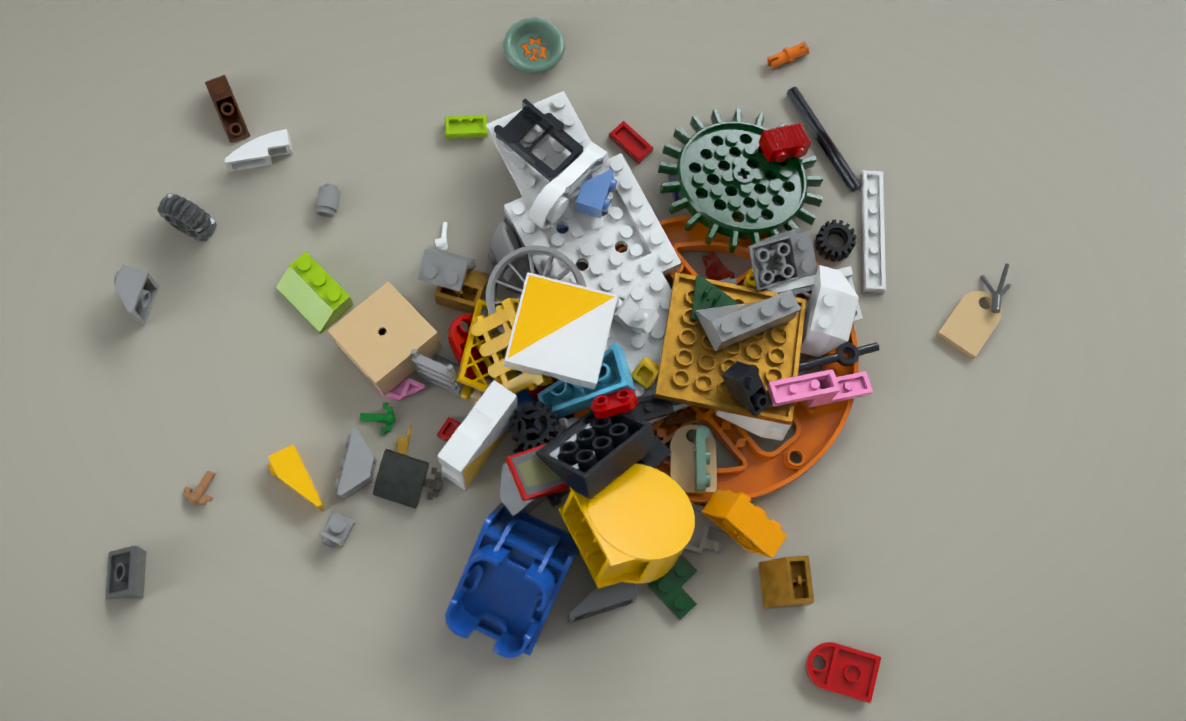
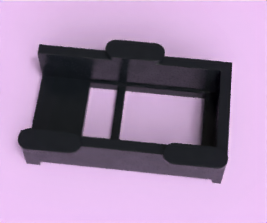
[494,98,584,182]

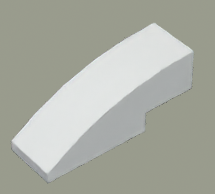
[225,129,293,172]

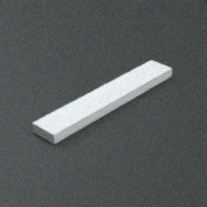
[861,170,886,293]

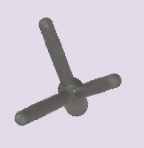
[981,263,1011,313]

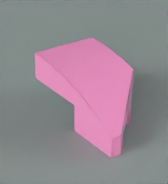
[378,378,425,401]

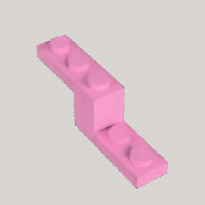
[767,369,873,408]

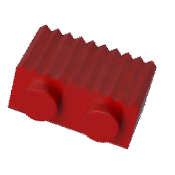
[759,123,811,162]

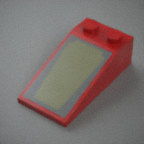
[505,444,570,502]

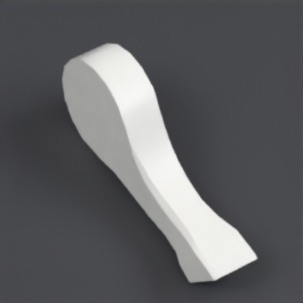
[528,141,609,229]

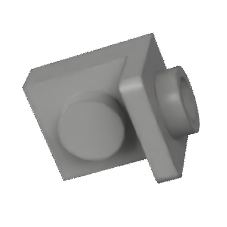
[319,512,355,548]

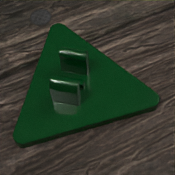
[691,275,737,321]

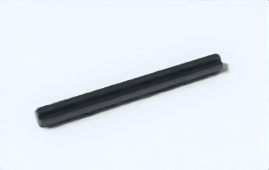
[787,86,861,192]

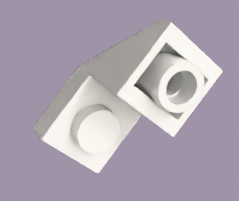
[613,295,660,334]

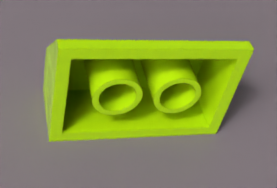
[276,251,353,334]

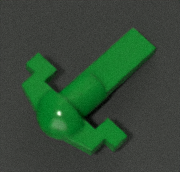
[360,403,396,434]

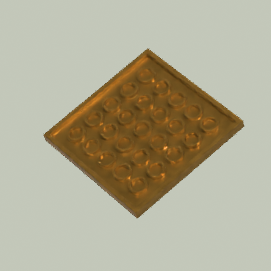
[654,272,807,425]

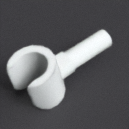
[435,222,448,250]

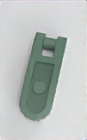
[694,426,711,492]

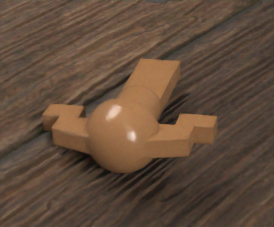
[184,471,215,505]

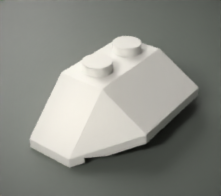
[800,265,859,357]

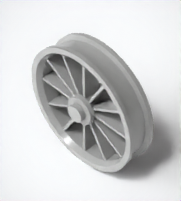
[486,245,586,333]

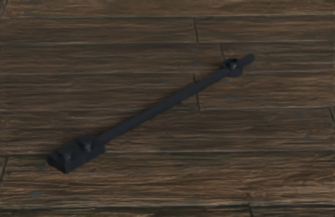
[626,342,879,421]

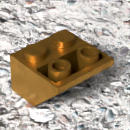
[434,269,490,314]
[758,555,814,609]

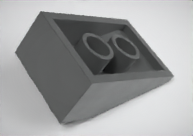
[568,582,639,624]

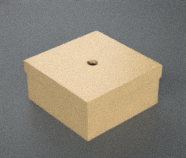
[327,281,442,396]

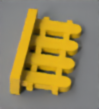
[471,298,553,395]

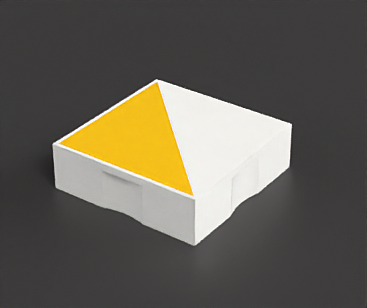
[504,272,618,389]
[437,380,518,492]

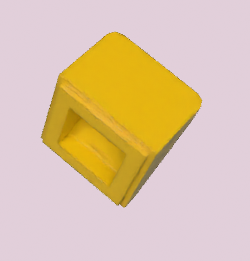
[631,356,659,390]

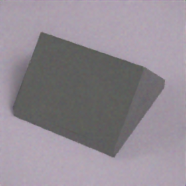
[106,546,146,599]

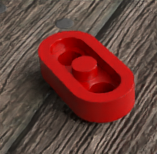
[591,389,638,418]

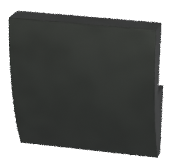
[373,449,429,509]

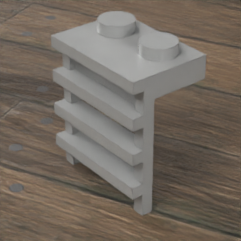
[417,247,476,292]
[411,348,465,395]

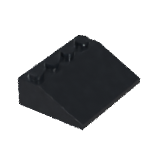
[536,409,656,500]

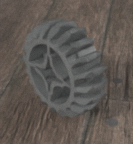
[157,193,217,241]

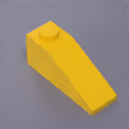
[267,444,325,511]

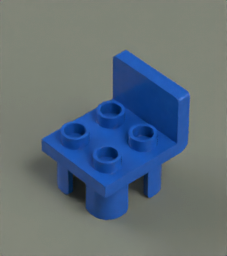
[445,503,579,658]

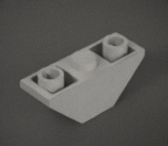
[335,428,377,500]

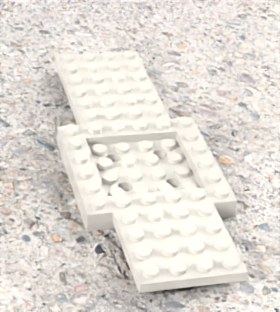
[486,91,690,424]

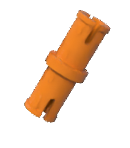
[767,42,809,70]

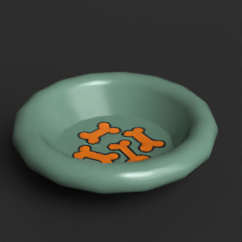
[503,17,565,74]

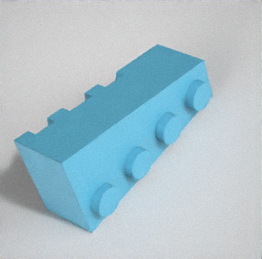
[537,342,636,419]

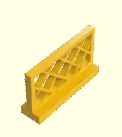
[456,299,517,392]

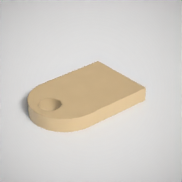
[937,291,1001,359]
[670,425,717,494]

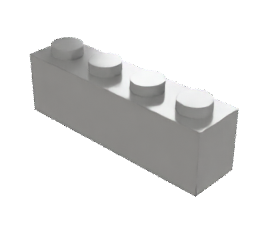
[695,289,801,351]

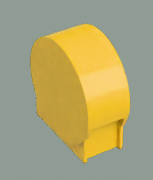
[558,464,695,589]

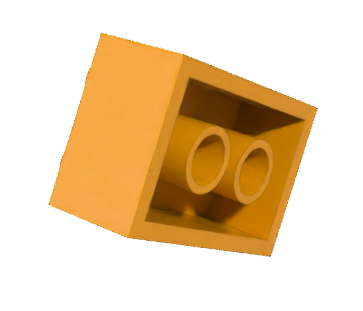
[702,489,788,558]

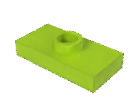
[445,115,488,139]

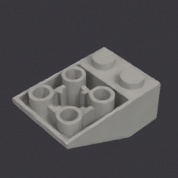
[748,228,817,290]

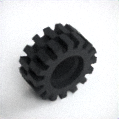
[815,220,857,262]

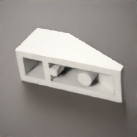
[715,410,791,441]

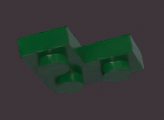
[648,554,697,621]

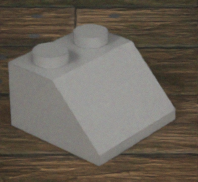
[114,264,159,327]

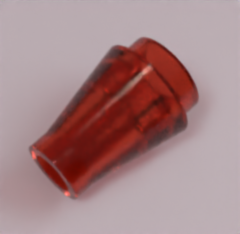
[705,261,735,281]

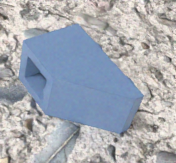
[575,170,617,218]

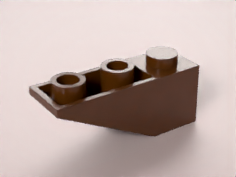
[205,75,250,143]

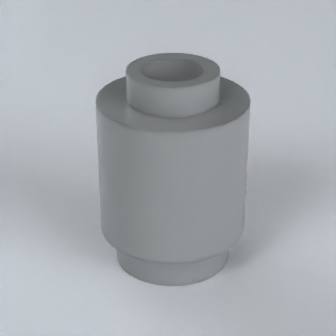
[315,184,341,217]

